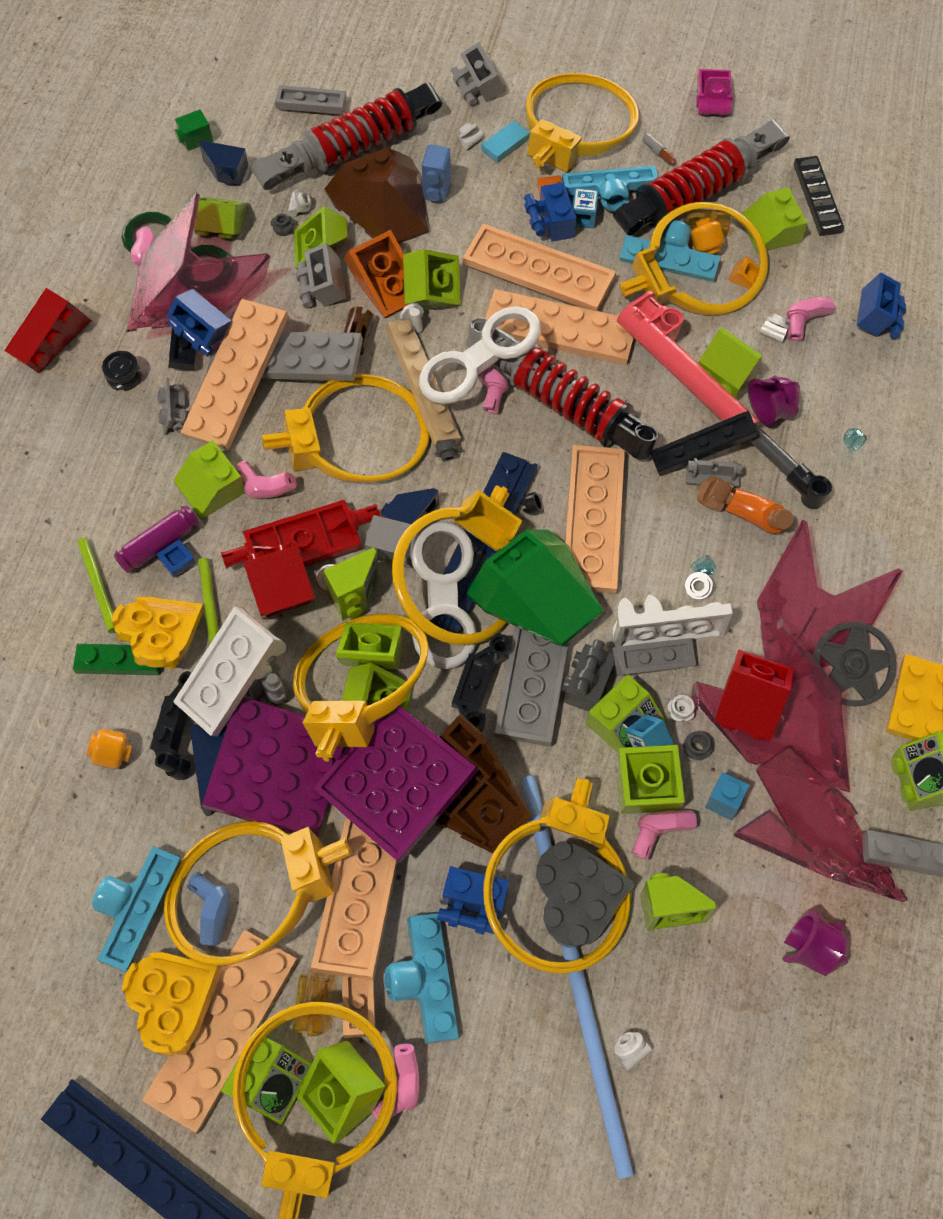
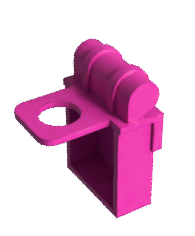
[696,69,733,116]

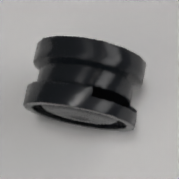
[102,351,142,391]

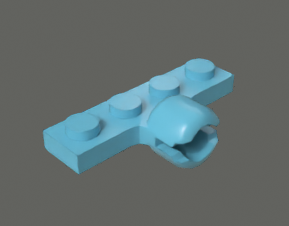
[562,166,658,212]
[620,220,720,282]
[92,846,181,973]
[384,914,459,1044]

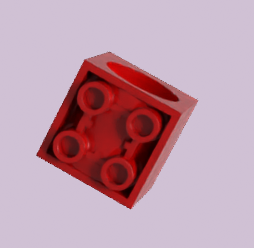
[243,543,315,619]
[714,649,794,741]

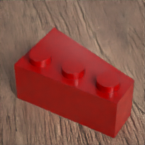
[4,288,92,373]

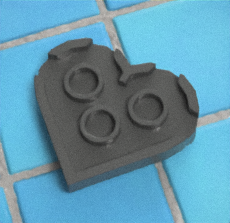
[536,841,634,948]

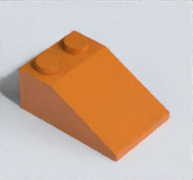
[344,230,407,318]

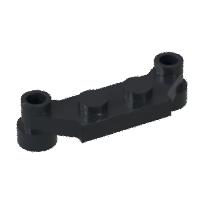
[451,634,512,732]
[149,671,191,780]

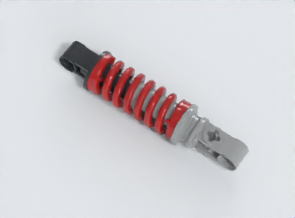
[251,82,443,190]
[613,119,790,236]
[466,318,658,460]

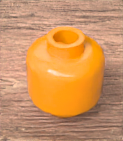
[690,217,725,254]
[87,729,132,769]

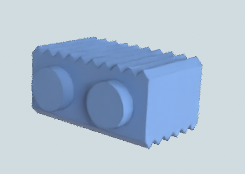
[421,145,451,203]

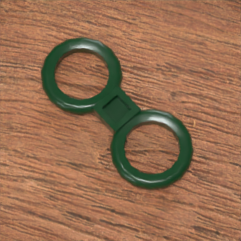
[121,212,233,292]

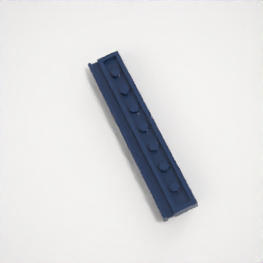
[426,452,538,634]
[40,1079,252,1219]

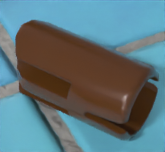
[343,306,373,355]

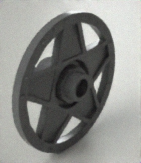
[812,622,896,707]

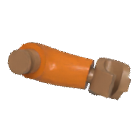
[697,475,793,534]

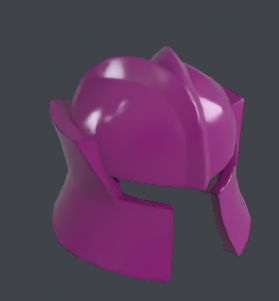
[748,375,800,427]
[782,910,849,976]

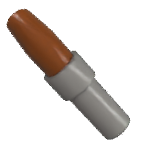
[642,133,676,166]

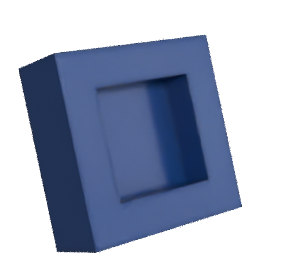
[156,539,196,578]

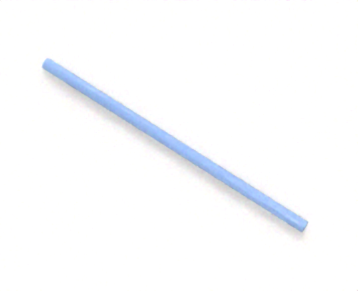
[521,776,634,1180]

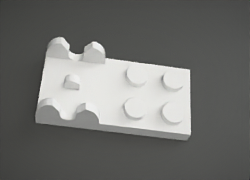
[612,595,733,647]
[173,606,286,736]

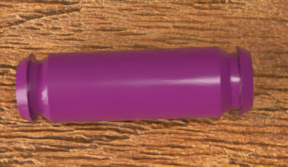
[114,506,199,573]

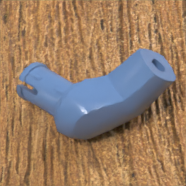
[187,872,230,946]

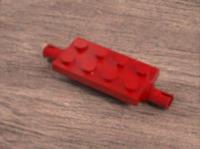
[221,499,381,569]

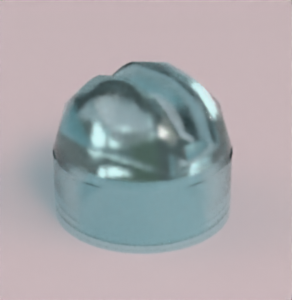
[843,428,867,451]
[691,555,715,577]

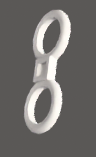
[419,306,541,404]
[410,521,477,670]

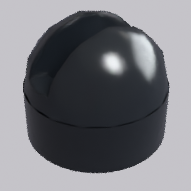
[520,492,542,515]

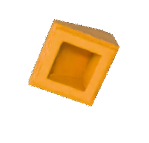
[728,256,759,289]

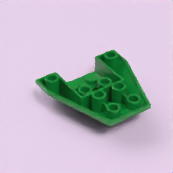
[467,529,603,647]

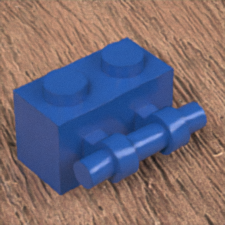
[524,182,576,242]
[856,272,906,339]
[166,289,231,357]
[437,866,509,935]

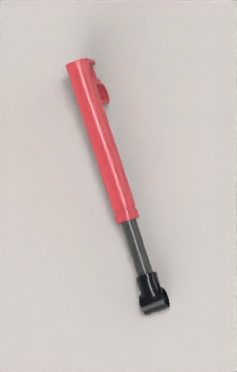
[617,291,832,509]

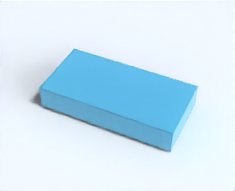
[481,121,530,162]

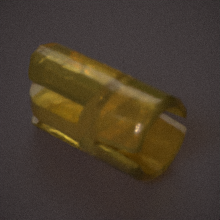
[686,209,731,235]
[292,974,330,1036]

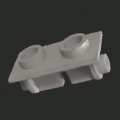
[158,378,186,435]
[686,458,742,487]

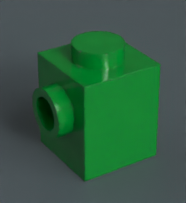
[174,109,213,151]

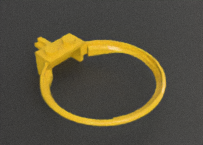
[525,73,639,172]
[619,202,768,316]
[261,374,430,482]
[392,485,522,645]
[293,613,429,761]
[483,778,630,974]
[164,821,352,966]
[233,1002,397,1219]

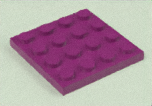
[201,697,343,837]
[313,706,478,864]

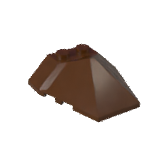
[325,147,429,244]
[435,713,532,854]

